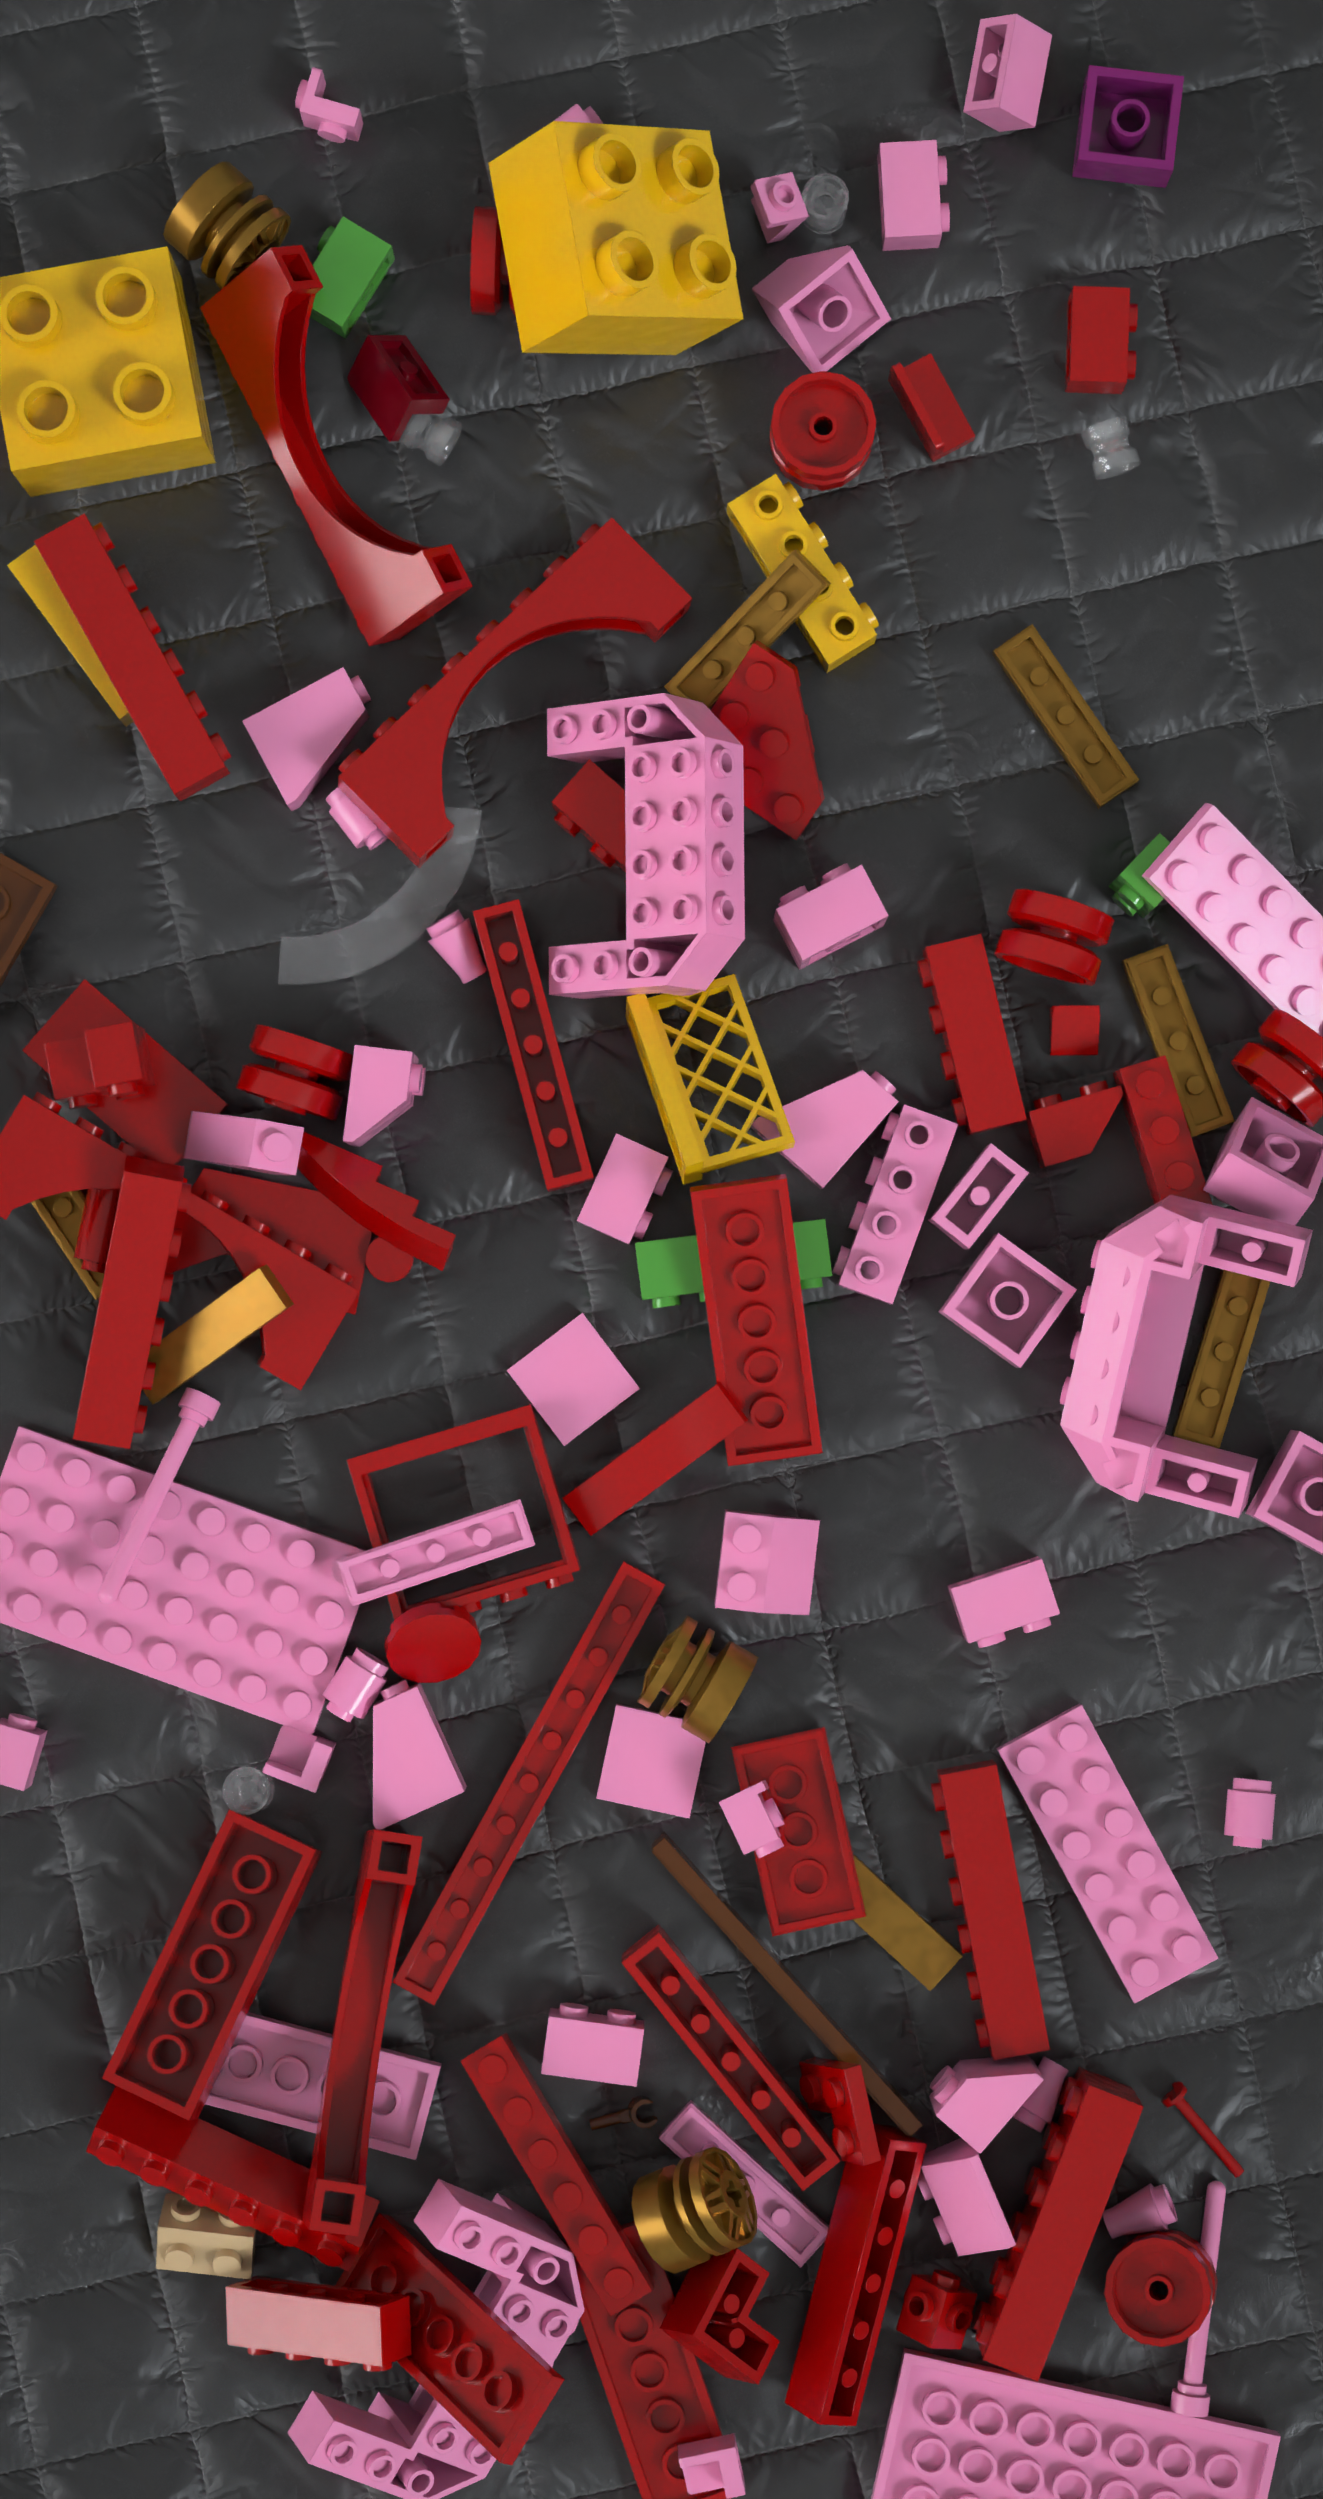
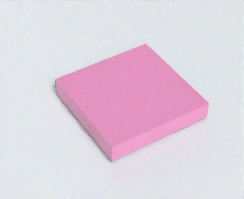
[507,1313,640,1446]
[596,1703,706,1819]

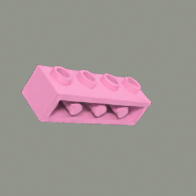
[832,1104,958,1305]

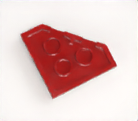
[711,640,825,840]

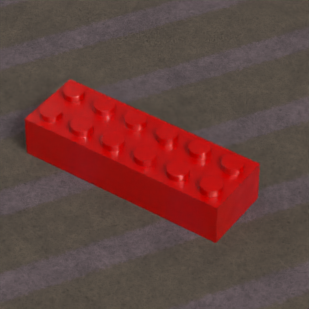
[102,1809,323,2120]
[972,2067,1144,2381]

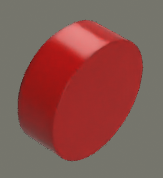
[365,1237,414,1282]

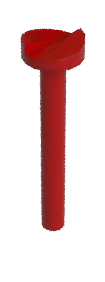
[1161,2081,1244,2177]

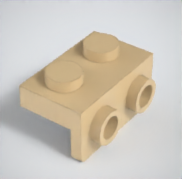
[156,2193,256,2280]

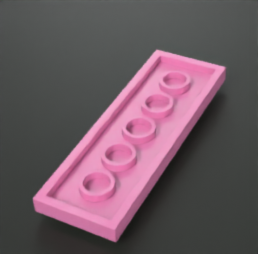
[1142,803,1323,1037]
[996,1703,1218,2004]
[205,2012,442,2160]

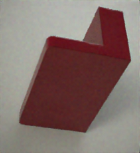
[347,335,450,442]

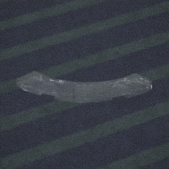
[277,807,483,986]

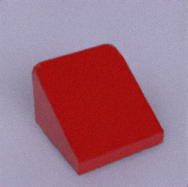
[1049,1005,1100,1056]

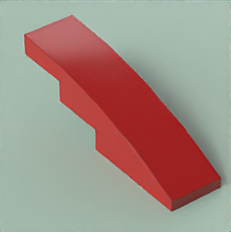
[297,1132,456,1271]
[562,1382,748,1536]

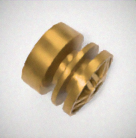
[163,162,291,289]
[637,1616,759,1744]
[631,2147,758,2274]

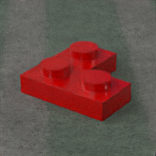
[799,2057,881,2166]

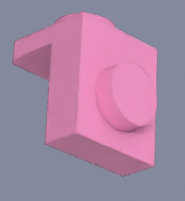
[295,67,363,143]
[750,172,809,244]

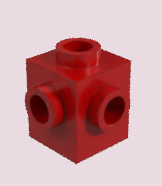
[896,2269,977,2349]

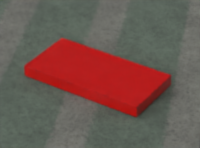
[22,979,229,1165]
[731,1727,867,1937]

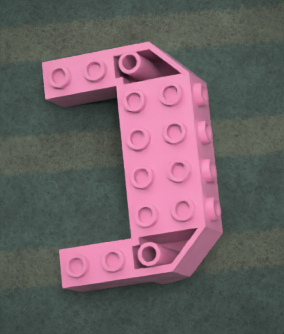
[547,693,745,999]
[1060,1195,1313,1518]
[287,2179,585,2499]

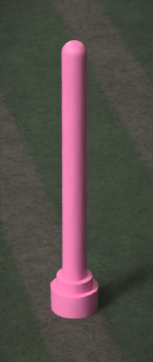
[98,1387,221,1604]
[1170,2181,1226,2417]

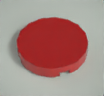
[384,1603,481,1683]

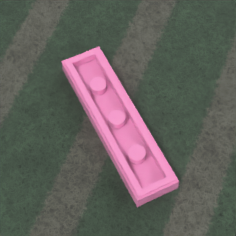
[337,1499,535,1606]
[659,2100,829,2268]

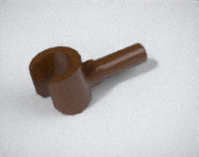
[589,2096,658,2131]

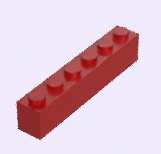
[34,513,232,801]
[472,899,595,1192]
[73,1156,192,1449]
[930,1759,1050,2061]
[621,1924,841,2191]
[460,2032,655,2317]
[86,2086,380,2272]
[785,2124,927,2426]

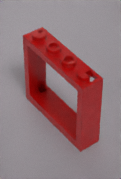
[347,1404,581,1620]

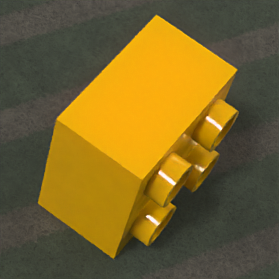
[488,121,744,355]
[0,246,216,497]

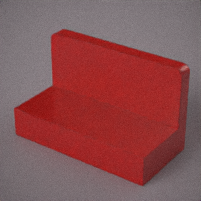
[888,353,975,462]

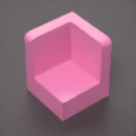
[262,1725,336,1793]
[678,2433,746,2499]

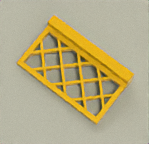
[625,974,795,1185]

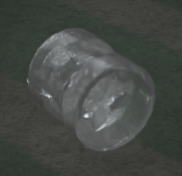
[802,173,849,234]
[398,414,462,466]
[1081,417,1141,480]
[222,1766,275,1815]

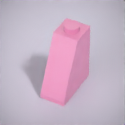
[242,667,371,811]
[750,1070,899,1190]
[183,1111,304,1175]
[373,1679,467,1830]

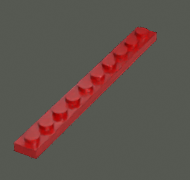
[392,1561,665,2005]

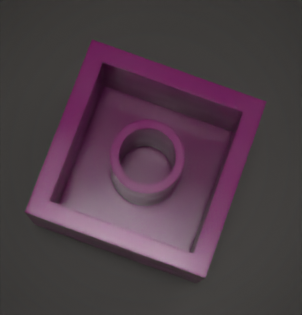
[1072,65,1184,188]

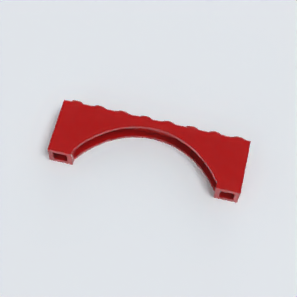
[200,245,473,646]
[338,517,692,868]
[0,1092,359,1391]
[302,1829,423,2237]

